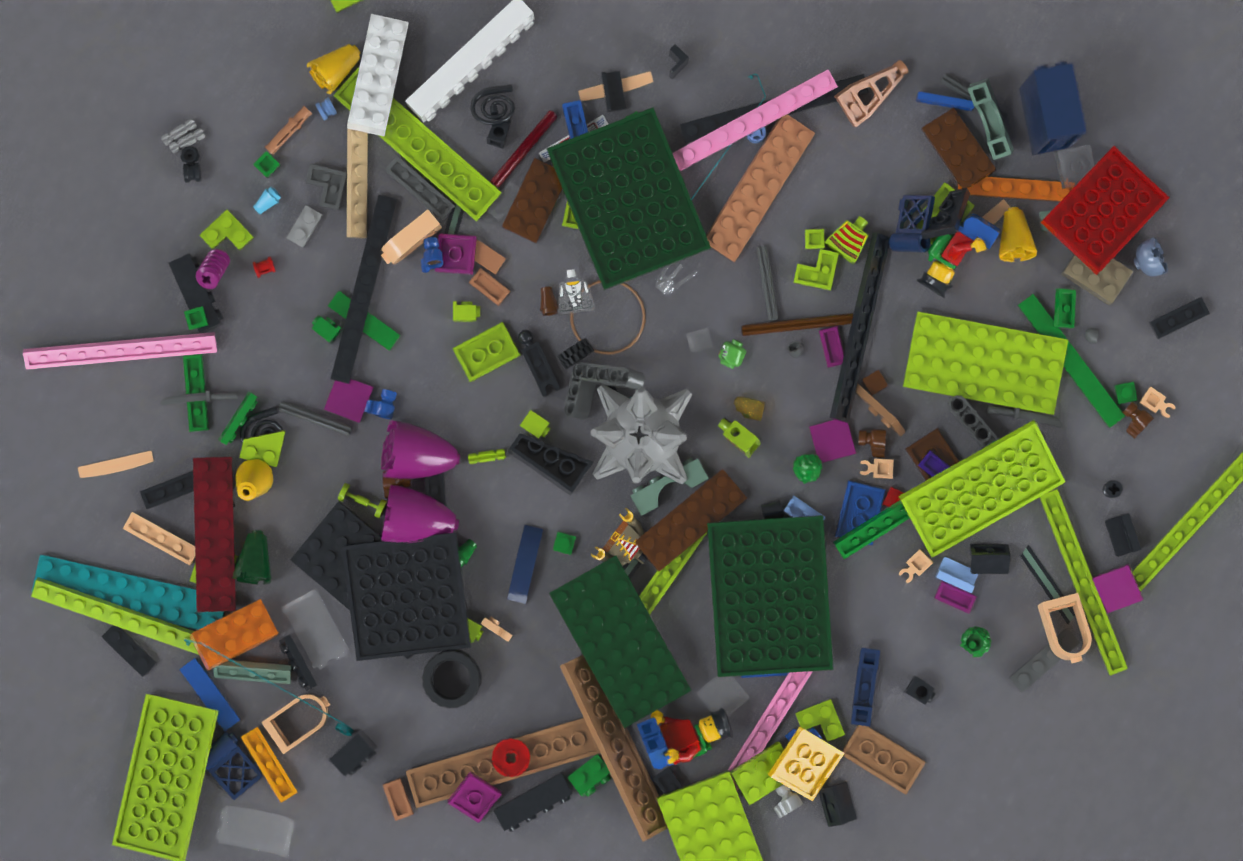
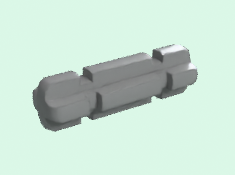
[161,119,197,146]
[169,128,206,153]

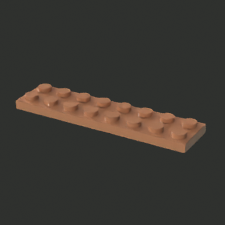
[706,114,815,262]

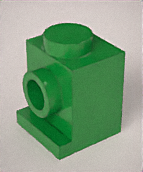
[311,315,343,344]

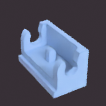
[783,496,825,520]

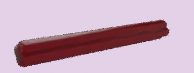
[491,110,557,188]

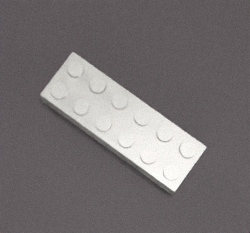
[347,14,409,137]

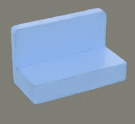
[935,557,978,593]

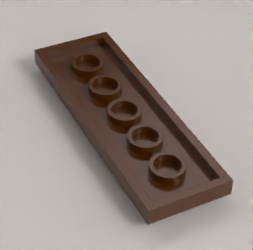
[634,469,747,572]

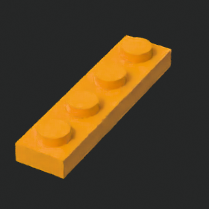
[240,727,298,803]

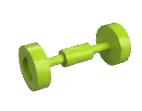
[337,483,387,519]

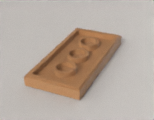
[842,725,926,795]

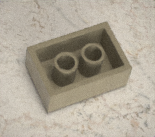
[1061,254,1133,305]

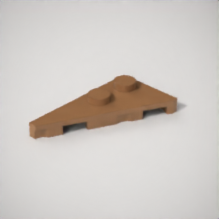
[855,383,906,437]

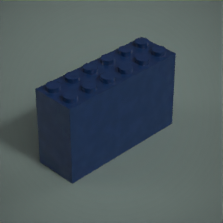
[1019,61,1087,156]

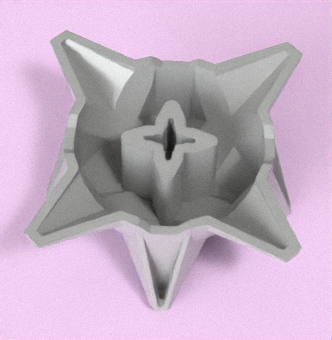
[591,385,692,484]

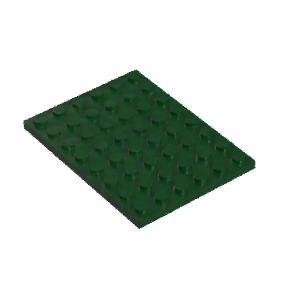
[546,107,711,290]
[707,515,833,677]

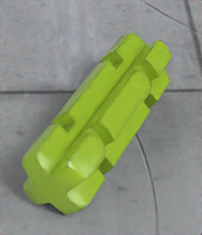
[468,449,506,464]

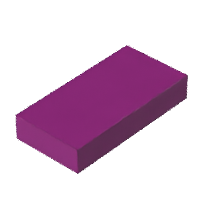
[819,326,844,368]
[934,581,977,614]

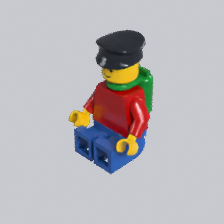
[917,214,1000,298]
[637,707,733,769]

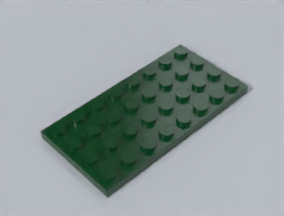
[549,556,692,728]

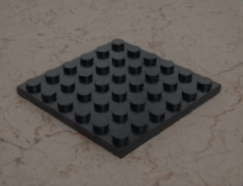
[342,532,472,661]

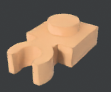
[1139,387,1176,418]
[860,459,894,479]
[899,549,934,583]
[481,616,513,642]

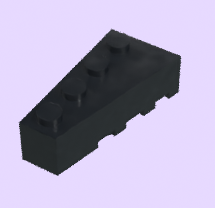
[508,433,594,496]

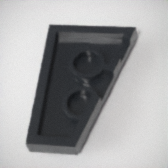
[921,188,970,240]

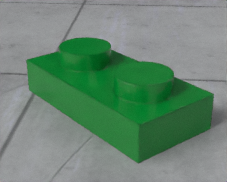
[1054,288,1076,329]

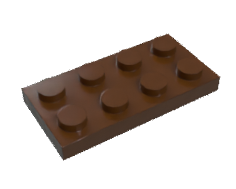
[921,107,996,189]
[501,158,562,244]

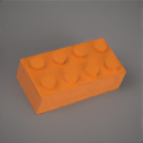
[190,599,278,671]

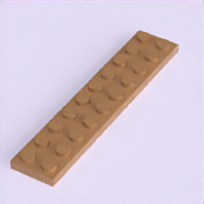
[560,655,668,841]
[406,718,600,808]

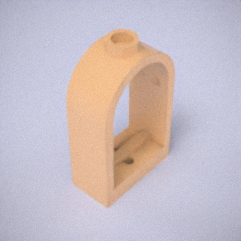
[381,209,442,265]
[1037,593,1092,663]
[261,694,330,754]

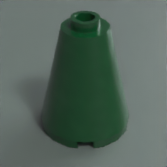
[233,530,271,585]

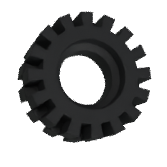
[557,338,595,369]

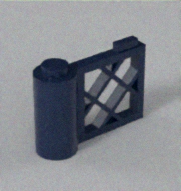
[889,195,935,253]
[206,732,264,800]

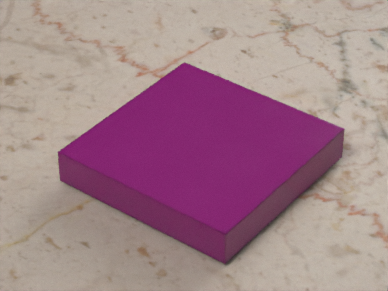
[435,234,477,275]
[324,379,374,423]
[809,420,856,463]
[1092,564,1143,613]
[447,771,502,823]

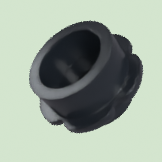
[180,147,199,165]

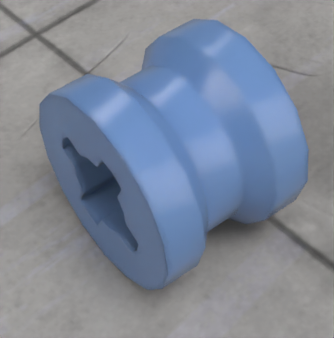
[315,97,337,121]
[747,127,766,144]

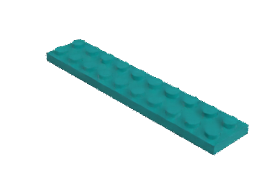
[31,555,225,630]

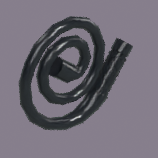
[470,85,515,125]
[240,406,285,444]

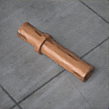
[265,105,312,155]

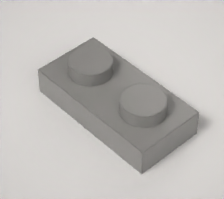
[287,206,323,248]

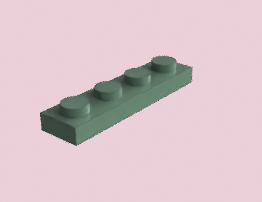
[213,660,292,684]

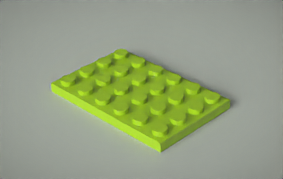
[657,770,763,861]

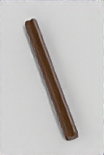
[741,313,853,336]

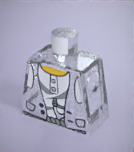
[559,269,595,316]

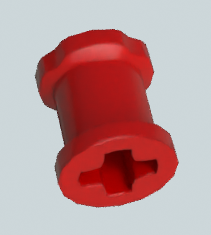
[252,256,276,278]

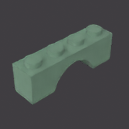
[968,78,1014,160]
[630,458,709,516]

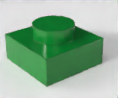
[253,151,280,179]
[184,306,208,330]
[1114,382,1138,404]
[553,532,576,555]

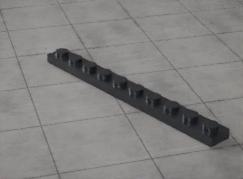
[680,74,869,143]
[330,195,397,384]
[829,232,890,423]

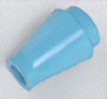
[253,187,281,214]

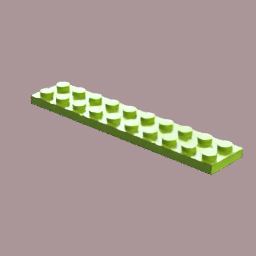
[333,67,502,222]

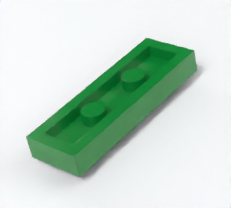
[218,392,258,445]

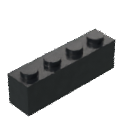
[168,254,224,333]
[493,772,573,832]

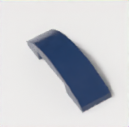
[507,525,543,604]
[851,647,880,727]

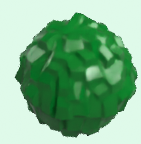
[792,454,823,484]
[960,626,991,657]

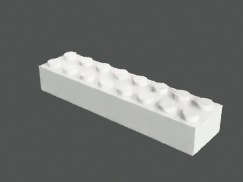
[405,0,534,123]

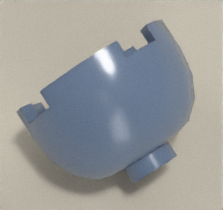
[1134,237,1168,276]

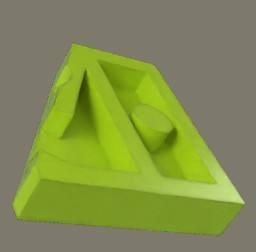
[239,430,286,467]

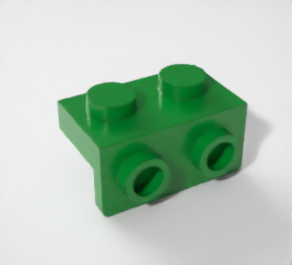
[567,754,612,797]

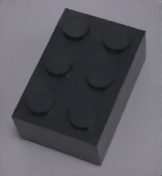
[329,730,377,777]

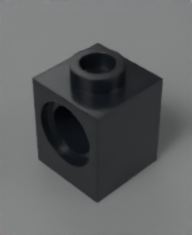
[904,676,936,705]

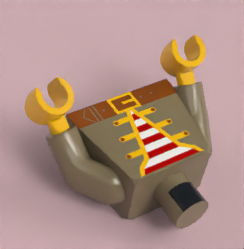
[591,508,647,566]

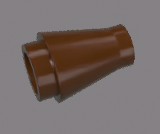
[540,287,559,316]

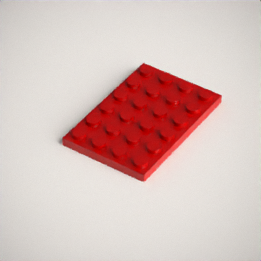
[1040,146,1170,275]

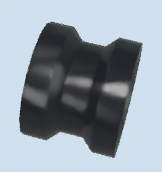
[183,163,201,183]

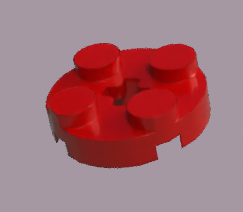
[492,738,531,777]

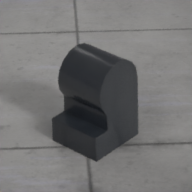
[487,117,511,149]

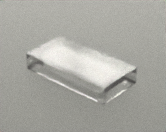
[487,181,520,222]

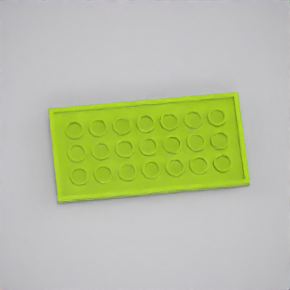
[903,311,1068,415]
[898,420,1065,558]
[112,694,219,861]

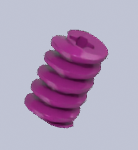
[196,249,230,289]

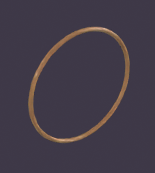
[570,280,645,355]

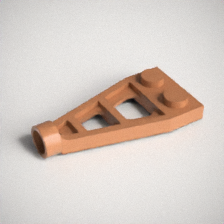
[834,60,909,127]

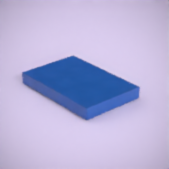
[835,480,886,545]

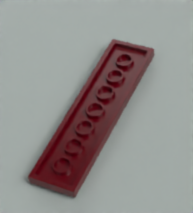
[193,457,236,612]

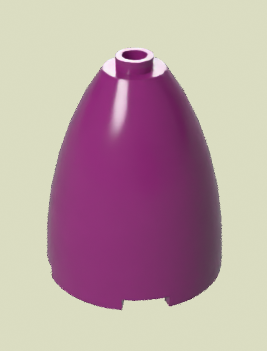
[381,420,460,479]
[381,485,459,543]

